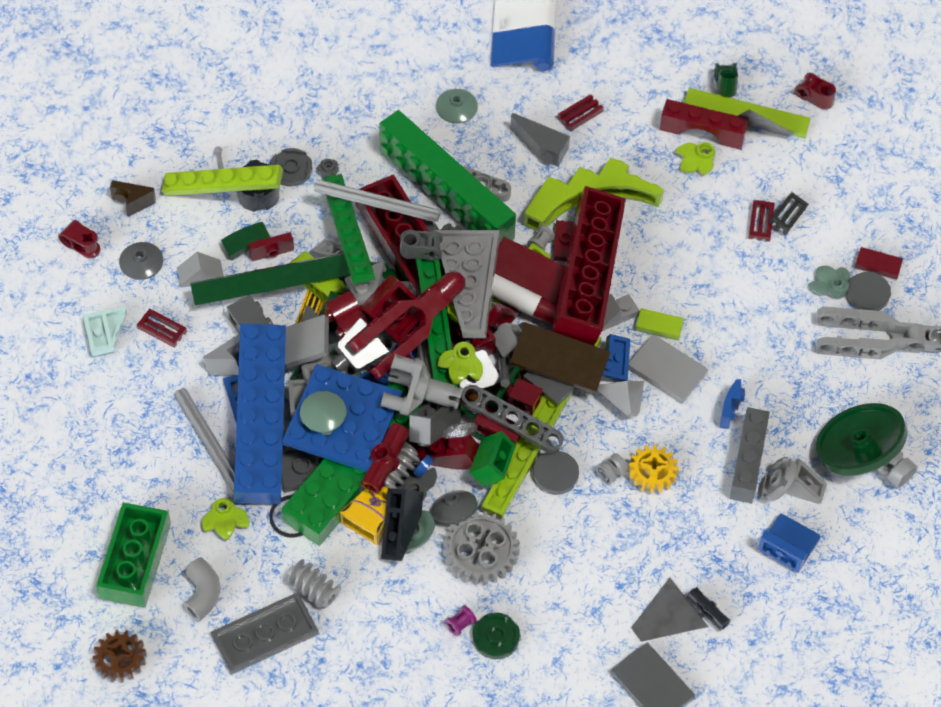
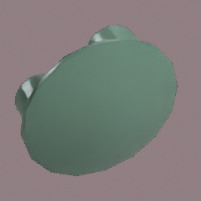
[300,391,346,435]

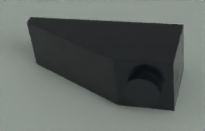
[381,488,424,561]

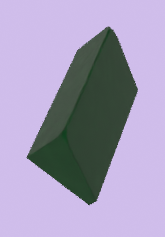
[486,366,520,412]

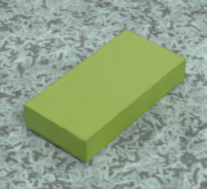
[635,308,684,340]

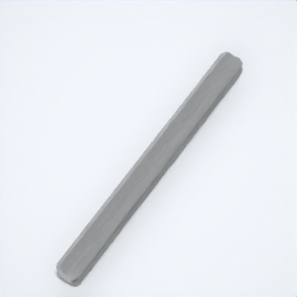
[314,179,440,222]
[175,388,235,493]

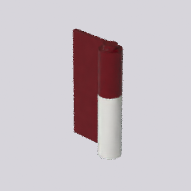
[492,236,565,327]

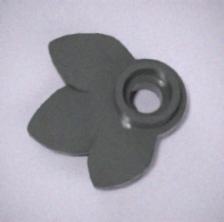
[395,463,437,500]

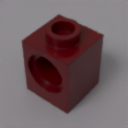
[506,378,543,416]

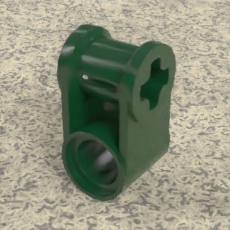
[714,63,738,97]

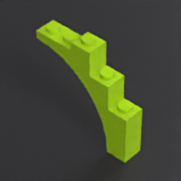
[523,157,664,232]

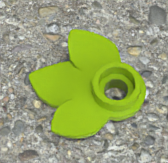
[676,142,716,175]
[438,342,483,385]
[202,498,249,540]

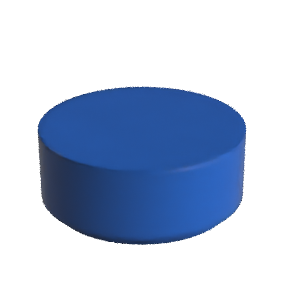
[413,454,433,477]

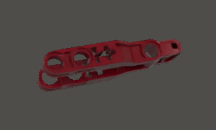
[347,271,466,379]

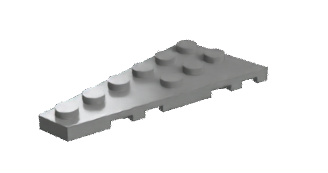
[433,230,500,338]

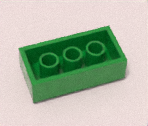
[96,502,171,608]

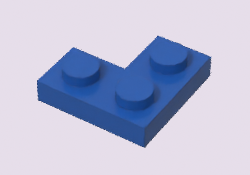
[602,334,630,382]

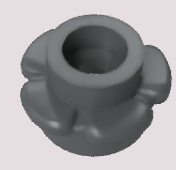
[318,159,339,177]

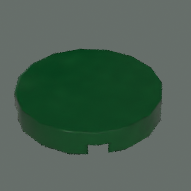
[472,612,520,660]

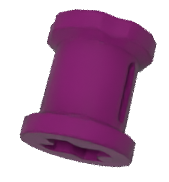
[445,605,477,636]

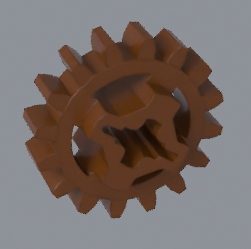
[93,630,147,683]

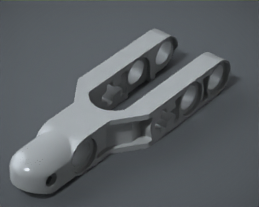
[817,307,941,360]

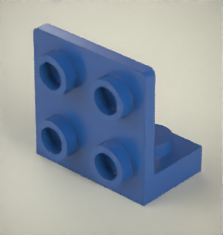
[757,513,821,573]

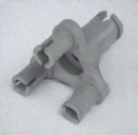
[380,354,463,416]

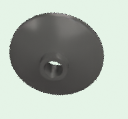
[119,242,163,280]
[431,490,478,524]

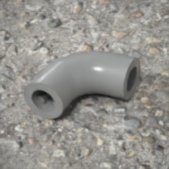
[184,557,221,621]

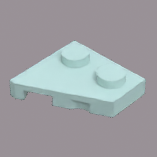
[83,306,127,356]

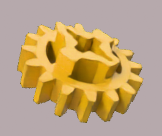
[628,444,679,494]

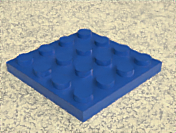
[282,364,403,472]

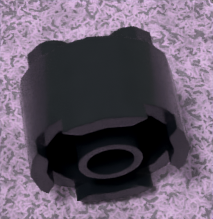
[236,160,280,212]

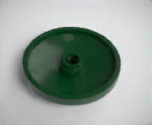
[816,403,908,476]

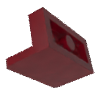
[472,407,520,444]

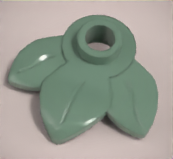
[808,266,850,298]

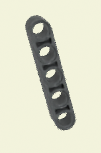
[461,385,564,454]

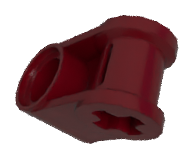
[794,73,836,110]
[58,220,101,258]

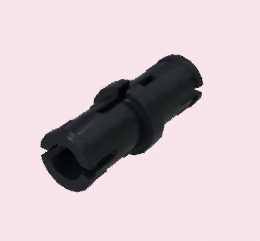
[686,587,731,631]

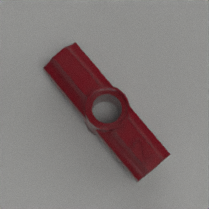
[361,423,409,494]

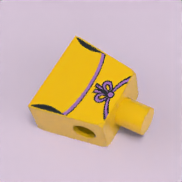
[340,486,388,545]

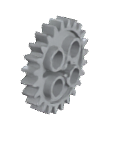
[443,511,520,585]

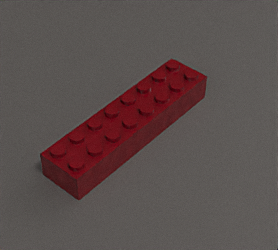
[552,186,626,346]

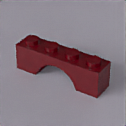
[659,99,749,150]

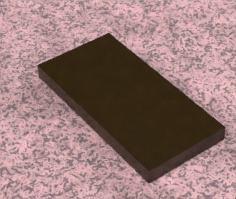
[510,322,611,394]

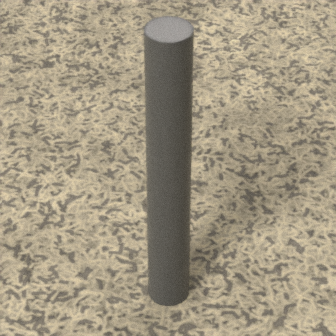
[498,355,510,387]

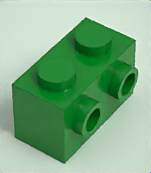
[469,431,516,487]

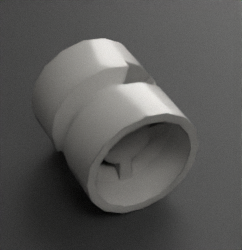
[877,451,918,488]

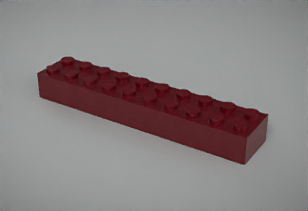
[355,174,496,355]

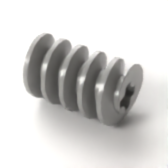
[383,442,421,489]
[287,559,341,608]

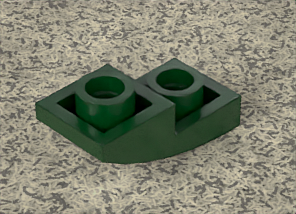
[221,222,271,260]

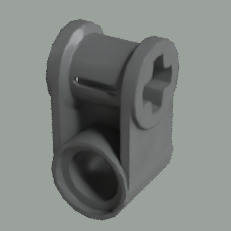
[400,230,443,261]

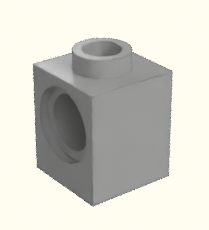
[494,323,522,359]

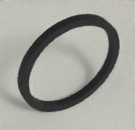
[269,495,303,538]

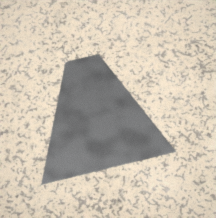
[738,109,794,137]
[631,577,708,642]

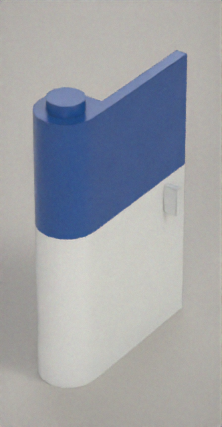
[491,0,557,71]

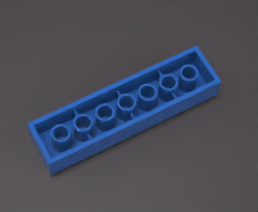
[234,323,286,504]

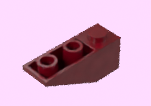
[408,434,479,470]

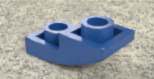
[719,379,745,429]

